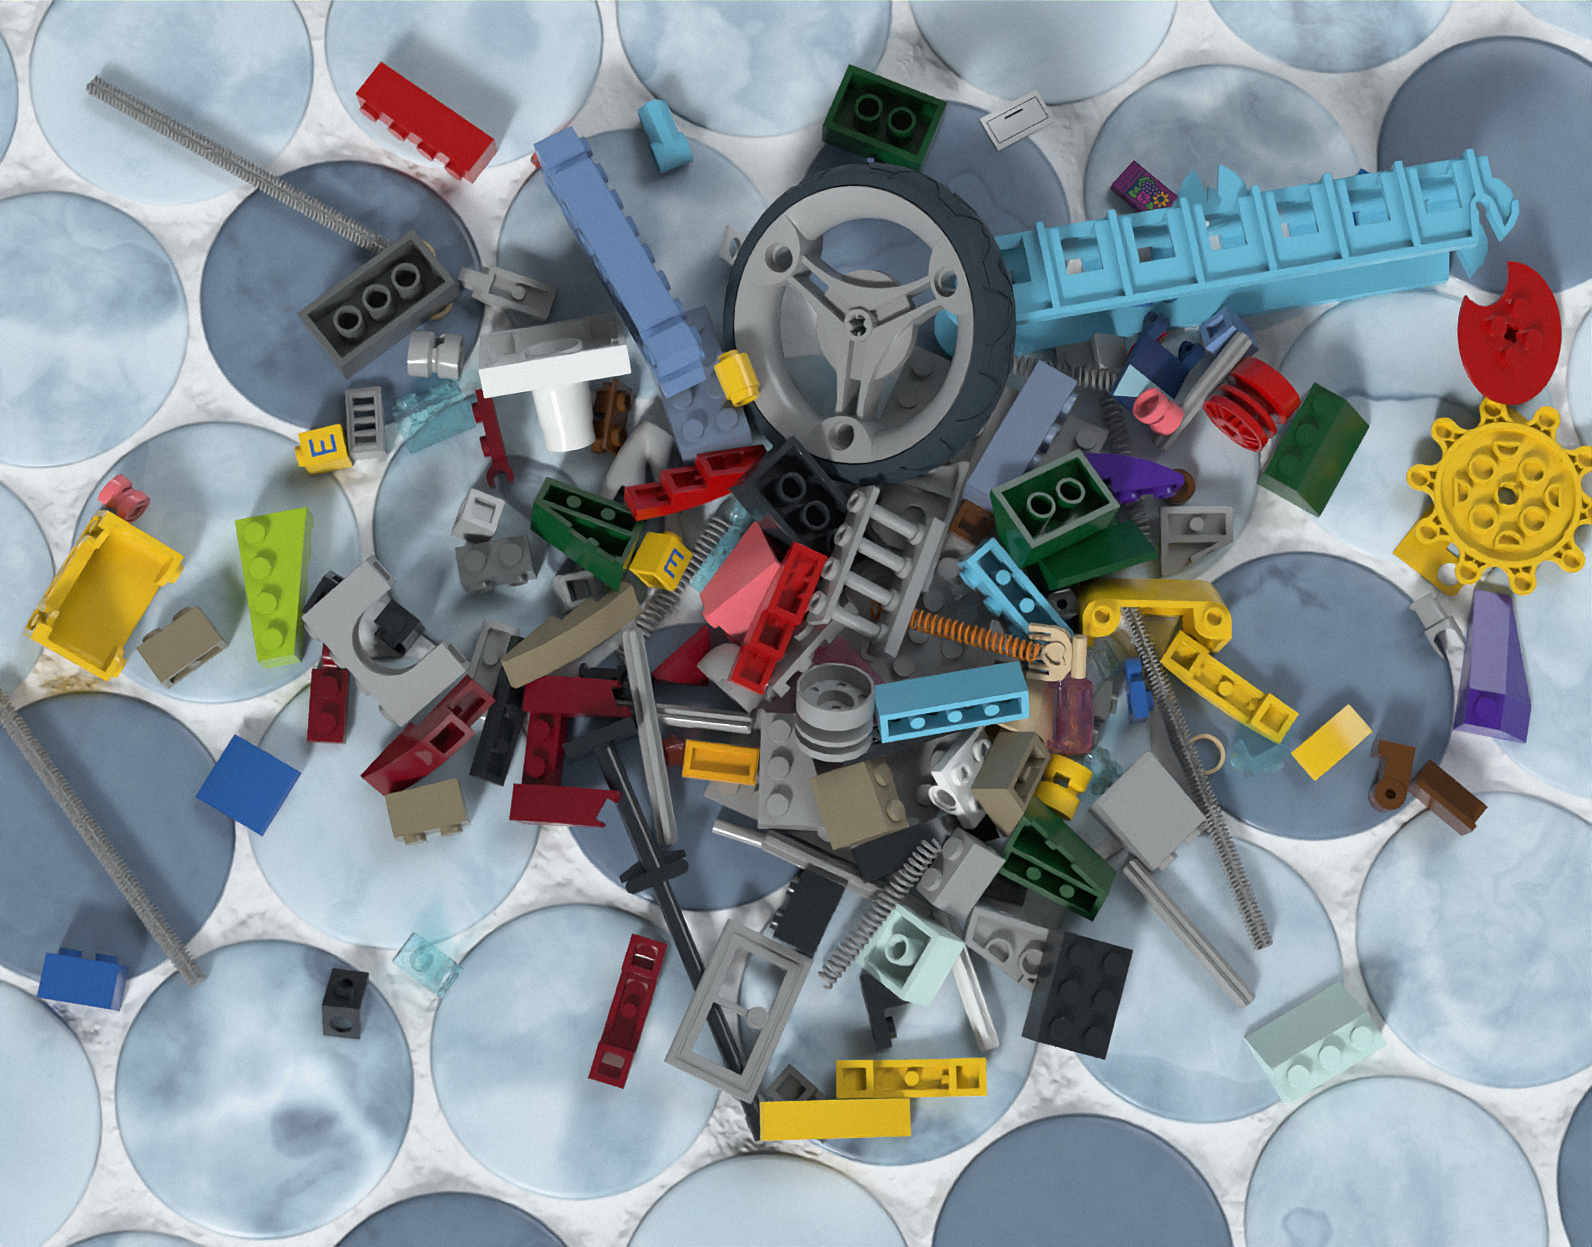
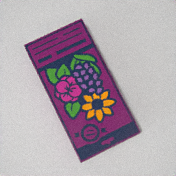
[1110,160,1177,212]

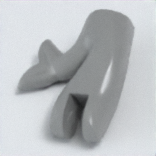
[599,420,684,514]

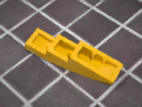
[759,1098,911,1141]

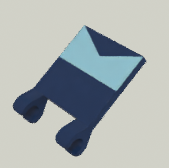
[1108,311,1206,426]

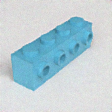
[957,537,1088,672]
[874,661,1029,743]

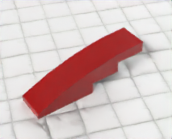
[624,444,768,521]
[726,542,827,695]

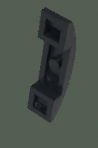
[852,814,1000,884]

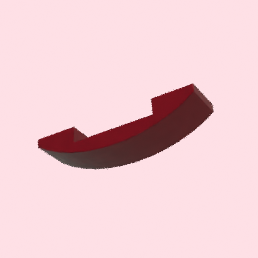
[588,933,668,1089]

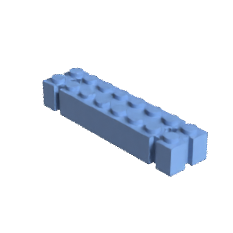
[533,126,707,398]

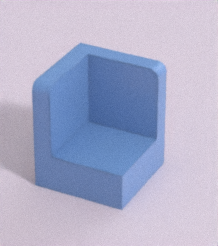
[1199,306,1260,362]

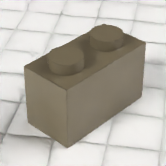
[136,605,229,689]
[384,778,471,846]

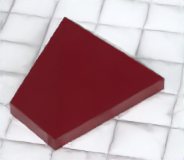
[651,625,711,686]

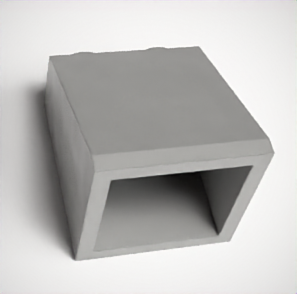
[1087,750,1206,873]

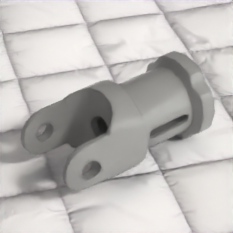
[1042,587,1077,620]
[1408,590,1467,659]

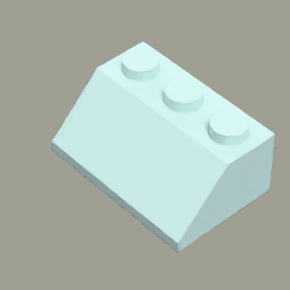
[1244,981,1387,1103]

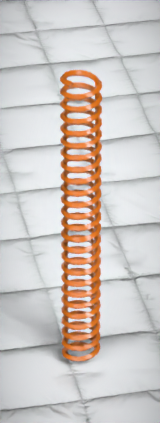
[870,600,1040,663]

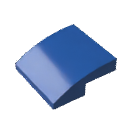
[195,734,302,837]

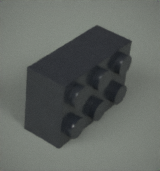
[1021,928,1133,1060]

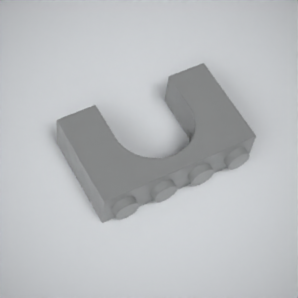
[301,555,471,727]

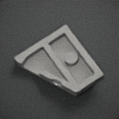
[1159,506,1233,577]

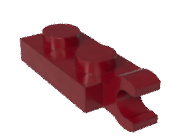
[471,388,515,490]
[307,643,350,744]

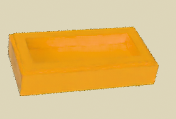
[682,739,760,786]

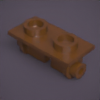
[590,378,633,456]

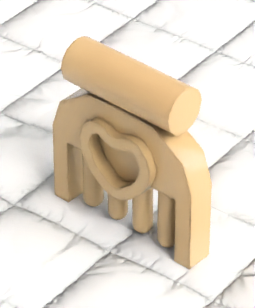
[1026,623,1088,681]

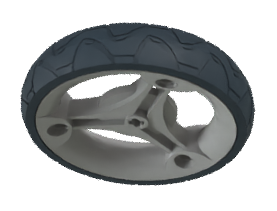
[723,162,1016,486]

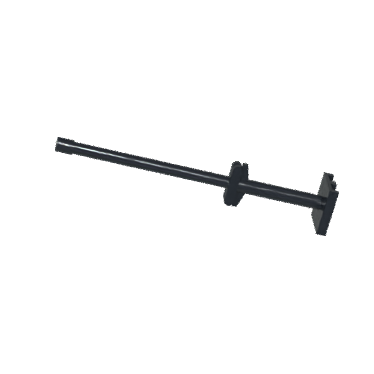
[562,716,760,1142]

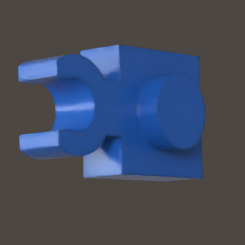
[1122,656,1154,724]

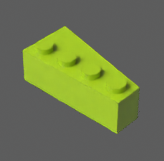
[235,507,314,669]

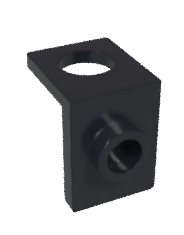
[322,968,369,1040]

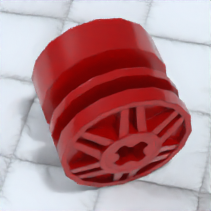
[1203,356,1301,452]

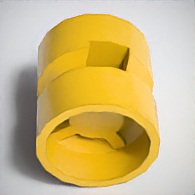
[1034,753,1093,821]

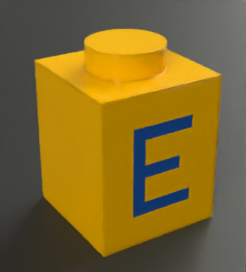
[295,424,353,476]
[628,531,693,591]

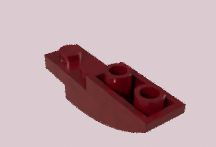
[360,674,496,797]

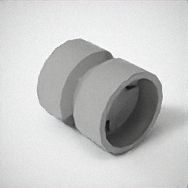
[407,330,465,381]

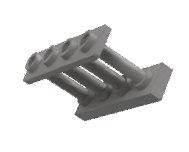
[806,485,946,659]

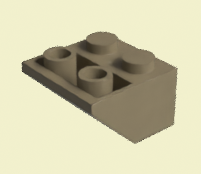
[970,732,1051,837]

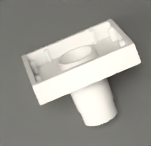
[479,312,631,452]

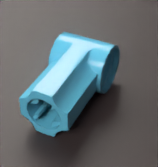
[637,99,693,174]

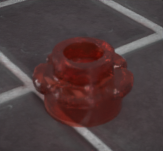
[662,733,686,768]

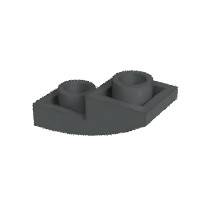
[1071,681,1118,757]

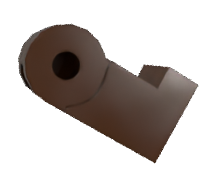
[1368,739,1416,812]

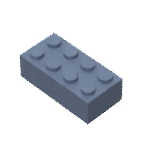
[649,305,753,467]
[961,360,1078,514]

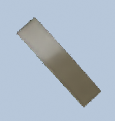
[500,581,642,688]

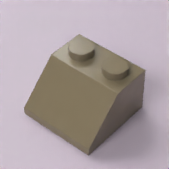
[808,757,909,850]

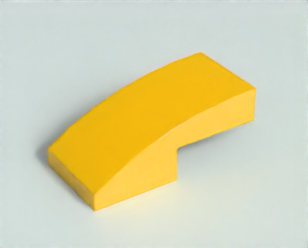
[1290,704,1373,781]

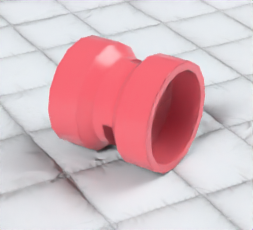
[1133,387,1183,436]
[98,474,150,524]

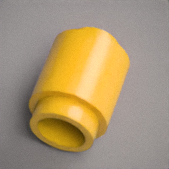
[714,350,761,407]

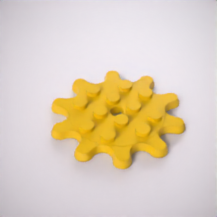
[1406,397,1592,596]

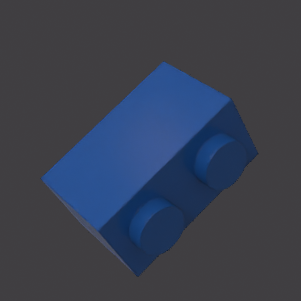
[37,947,129,1011]

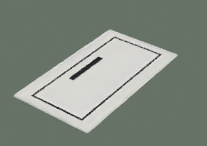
[979,89,1056,151]

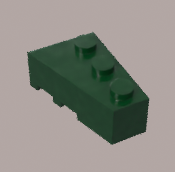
[530,477,647,592]
[998,793,1117,922]

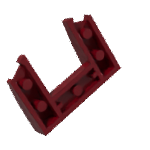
[509,675,631,828]

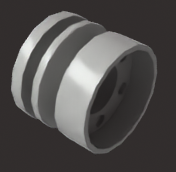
[795,663,875,762]

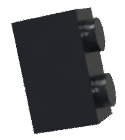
[769,869,845,958]

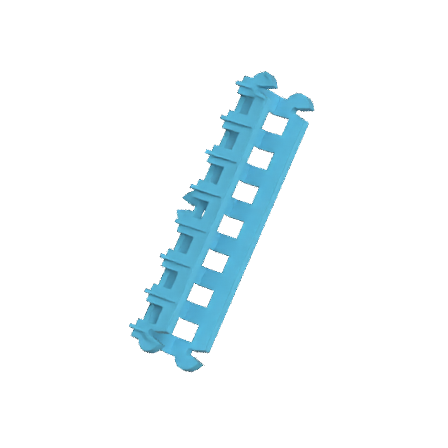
[934,148,1519,360]

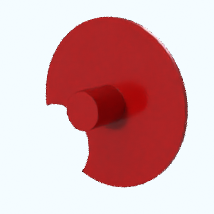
[1457,261,1562,405]

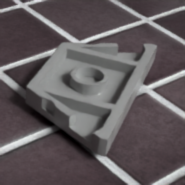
[872,461,970,595]

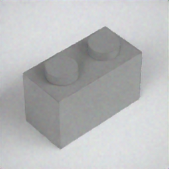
[916,827,1006,921]

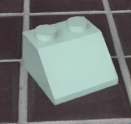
[855,898,966,1007]

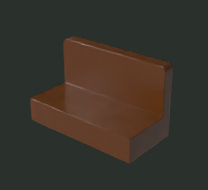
[1408,759,1488,836]

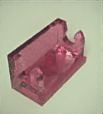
[1047,670,1092,757]

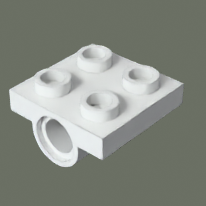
[929,726,992,829]

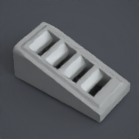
[345,386,388,461]
[551,569,632,616]

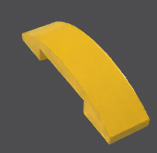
[1159,630,1299,744]
[836,1058,987,1099]

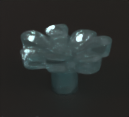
[1081,747,1123,795]

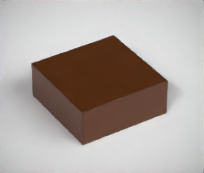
[948,499,995,547]

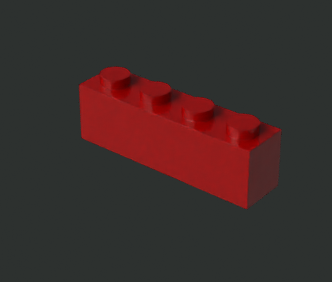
[356,62,498,184]

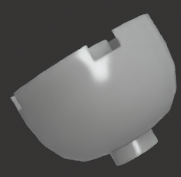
[697,643,769,713]

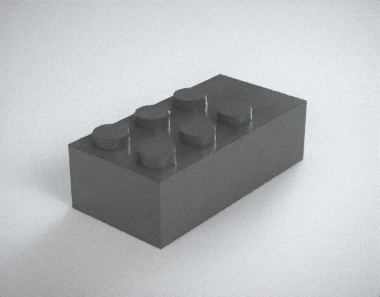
[297,229,460,380]

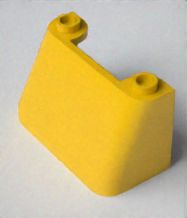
[22,510,184,682]
[1073,578,1232,654]

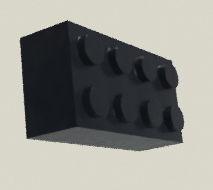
[728,435,888,593]

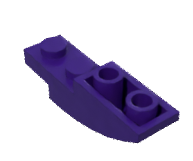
[1083,453,1184,504]

